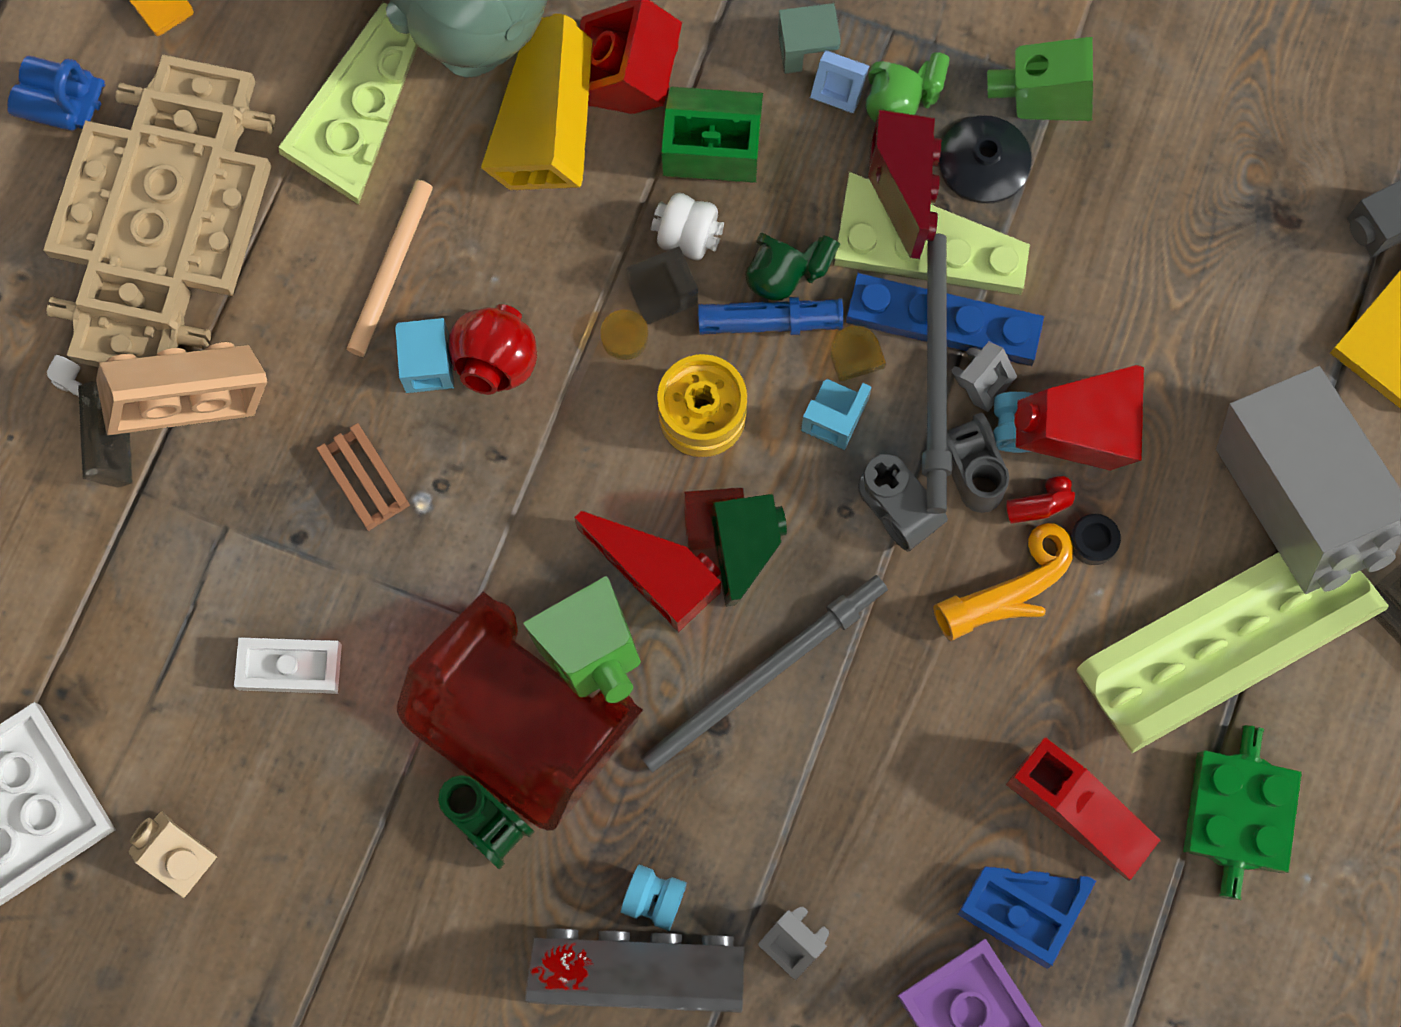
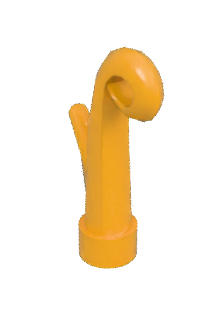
[933,523,1073,641]

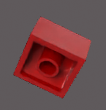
[579,0,683,114]

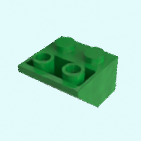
[662,86,763,183]

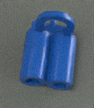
[7,55,105,131]

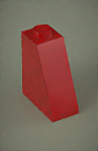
[1014,365,1144,471]

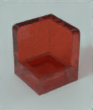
[683,488,744,550]

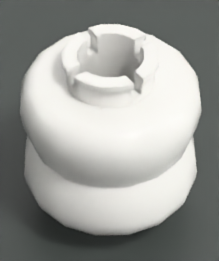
[651,193,724,260]

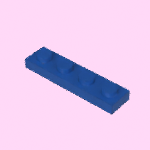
[846,273,1044,366]

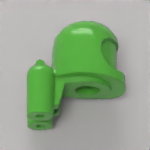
[865,52,950,123]

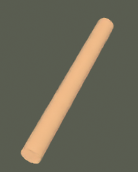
[346,180,433,357]

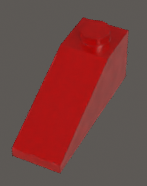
[574,511,721,633]

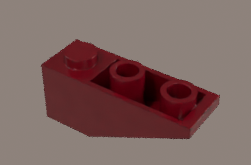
[868,110,942,259]

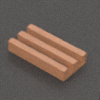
[316,423,410,531]

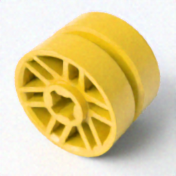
[657,354,747,457]

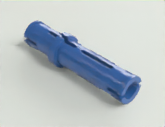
[698,297,843,335]

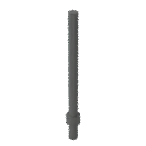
[922,233,952,514]
[640,575,888,773]

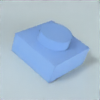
[810,50,869,113]

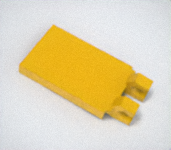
[1330,270,1401,409]

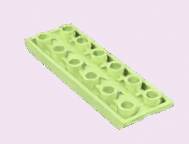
[1076,552,1389,753]

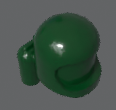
[745,232,840,301]

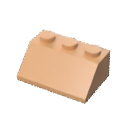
[96,342,267,435]

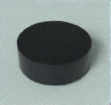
[1070,514,1121,565]

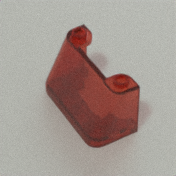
[397,592,643,831]

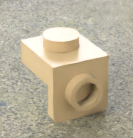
[129,811,217,898]

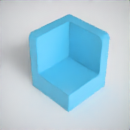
[395,318,454,393]
[801,379,872,450]

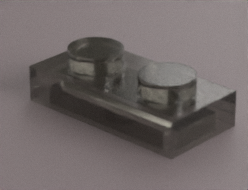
[78,381,132,488]

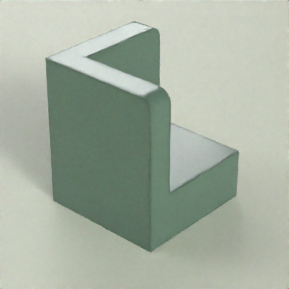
[778,3,841,74]

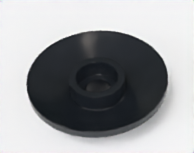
[938,115,1032,204]

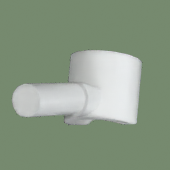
[47,355,102,413]

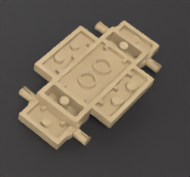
[43,55,275,367]

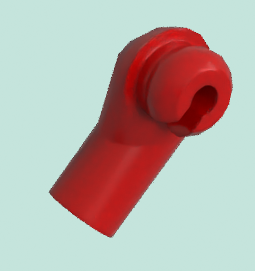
[1007,476,1075,524]

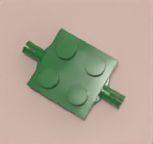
[1183,725,1302,900]

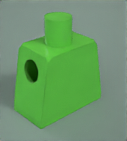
[987,37,1093,121]
[523,576,641,703]

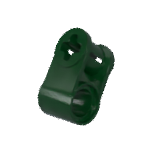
[438,775,535,870]

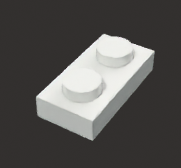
[234,638,342,694]

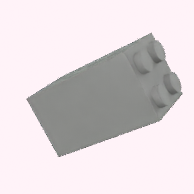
[1216,366,1401,594]

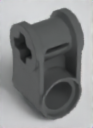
[947,413,1010,513]
[858,454,948,552]

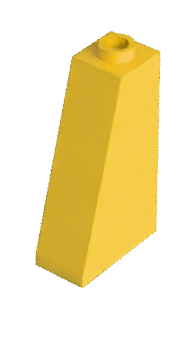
[481,13,592,190]

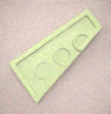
[278,2,418,205]
[834,172,1030,295]

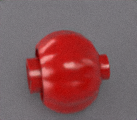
[448,304,537,395]

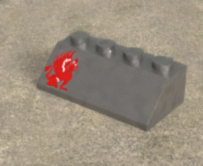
[526,929,744,1013]

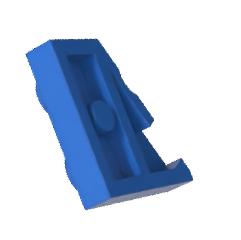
[957,867,1096,969]

